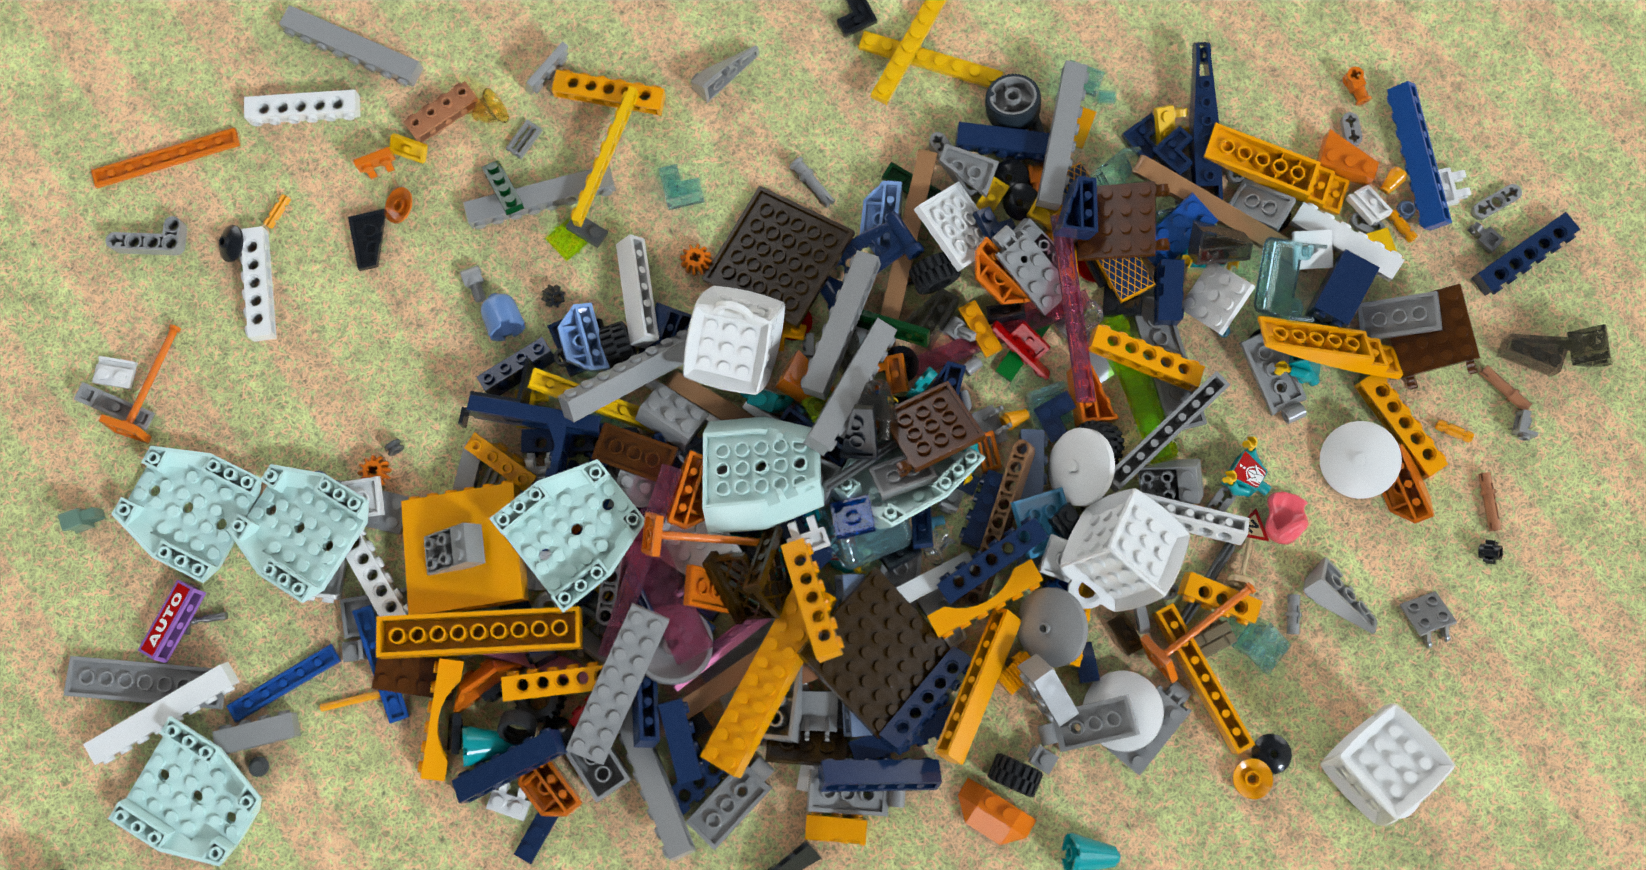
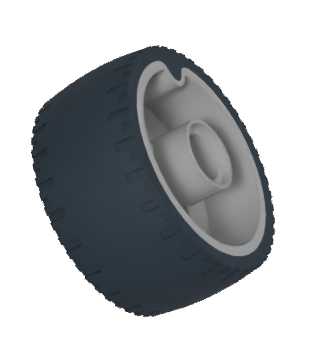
[985,74,1041,130]

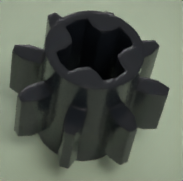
[541,284,566,308]
[1478,540,1503,564]

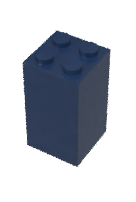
[1304,249,1380,328]

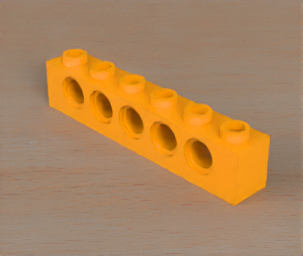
[551,69,666,116]
[1086,324,1205,392]
[1354,375,1448,480]
[781,538,844,663]
[501,661,603,701]

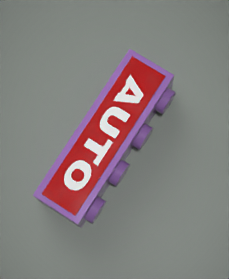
[138,580,206,663]

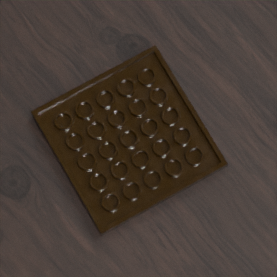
[702,186,856,328]
[797,567,950,739]

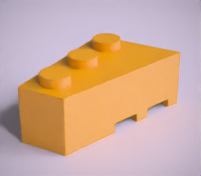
[805,811,867,846]

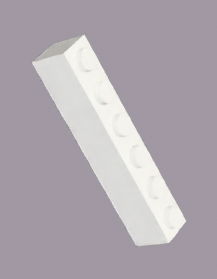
[1290,202,1405,282]
[616,234,659,349]

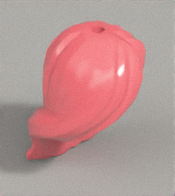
[1265,492,1309,545]

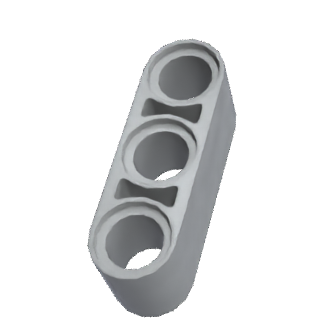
[453,441,484,491]

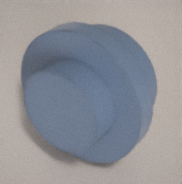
[1396,201,1416,219]

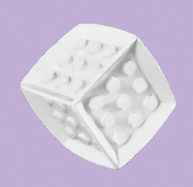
[683,286,785,395]
[1060,488,1190,612]
[1321,704,1455,826]

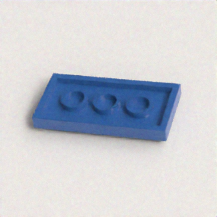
[1146,192,1219,267]

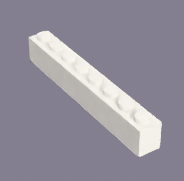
[83,662,240,765]

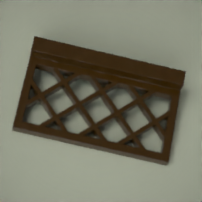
[743,525,799,618]
[702,551,775,625]

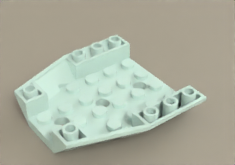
[834,403,985,529]
[702,417,825,534]
[111,446,262,583]
[489,459,645,613]
[227,464,369,603]
[108,716,262,866]

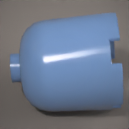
[481,293,525,341]

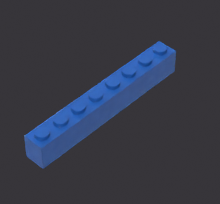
[1387,81,1452,231]

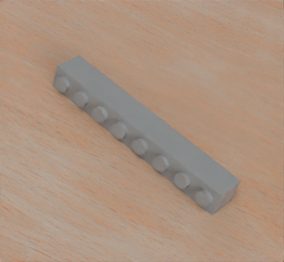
[279,5,423,87]
[1035,60,1090,211]
[463,165,616,229]
[801,250,881,400]
[803,318,897,456]
[558,330,688,422]
[1110,371,1230,493]
[618,704,697,861]

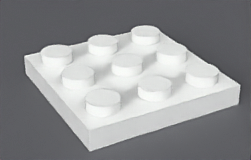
[1182,260,1256,336]

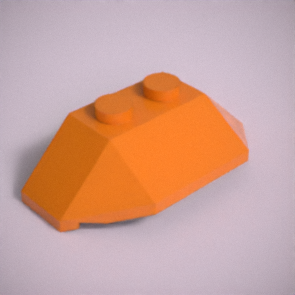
[975,236,1031,305]
[1382,444,1435,524]
[666,450,705,530]
[453,659,525,713]
[518,760,583,817]
[958,778,1037,845]

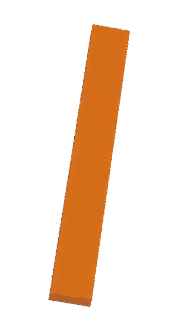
[91,127,241,188]

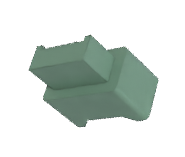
[58,507,106,534]

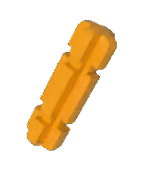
[263,194,291,229]
[1387,209,1418,243]
[1435,419,1474,443]

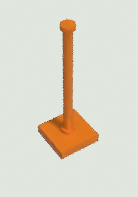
[99,324,181,444]
[641,512,760,557]
[1140,582,1256,684]

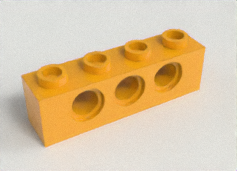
[1177,571,1263,626]

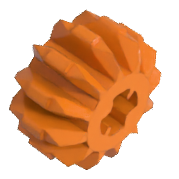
[680,243,712,276]
[357,455,392,486]

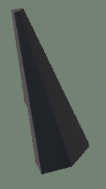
[768,839,822,870]

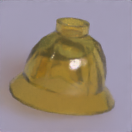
[472,88,509,123]

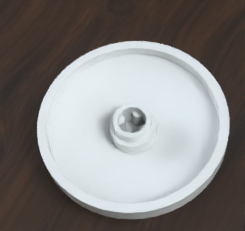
[1320,421,1402,499]
[1048,428,1115,506]
[1083,671,1164,752]

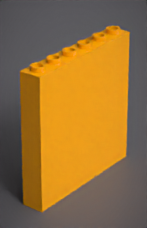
[401,480,529,615]

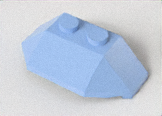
[860,181,902,253]
[557,303,610,372]

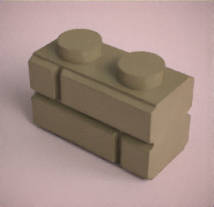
[1193,619,1238,658]

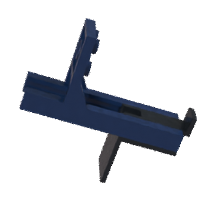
[458,358,604,478]

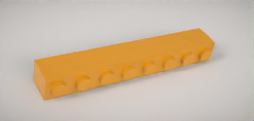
[1152,603,1256,754]
[934,608,1022,765]

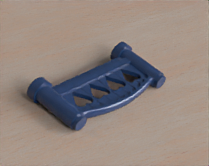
[820,211,925,311]

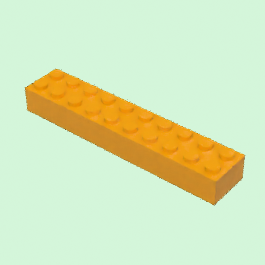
[700,580,838,778]
[376,606,583,659]

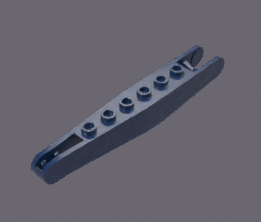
[1189,42,1223,224]

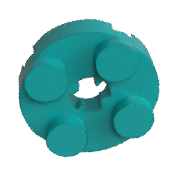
[906,366,938,399]

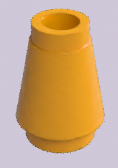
[1380,166,1407,195]
[1000,409,1030,431]

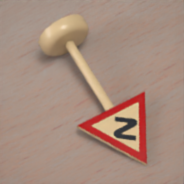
[1226,508,1270,590]

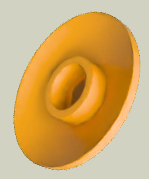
[1233,758,1273,799]

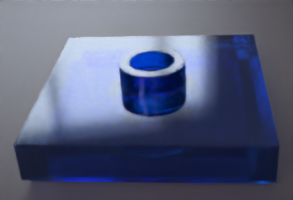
[830,494,876,541]

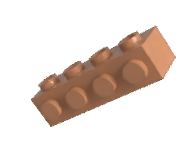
[403,81,481,143]

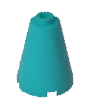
[463,726,515,767]
[1062,833,1121,870]

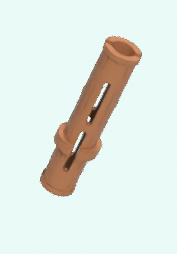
[1479,365,1532,410]
[1478,472,1502,531]

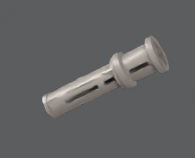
[789,157,835,208]

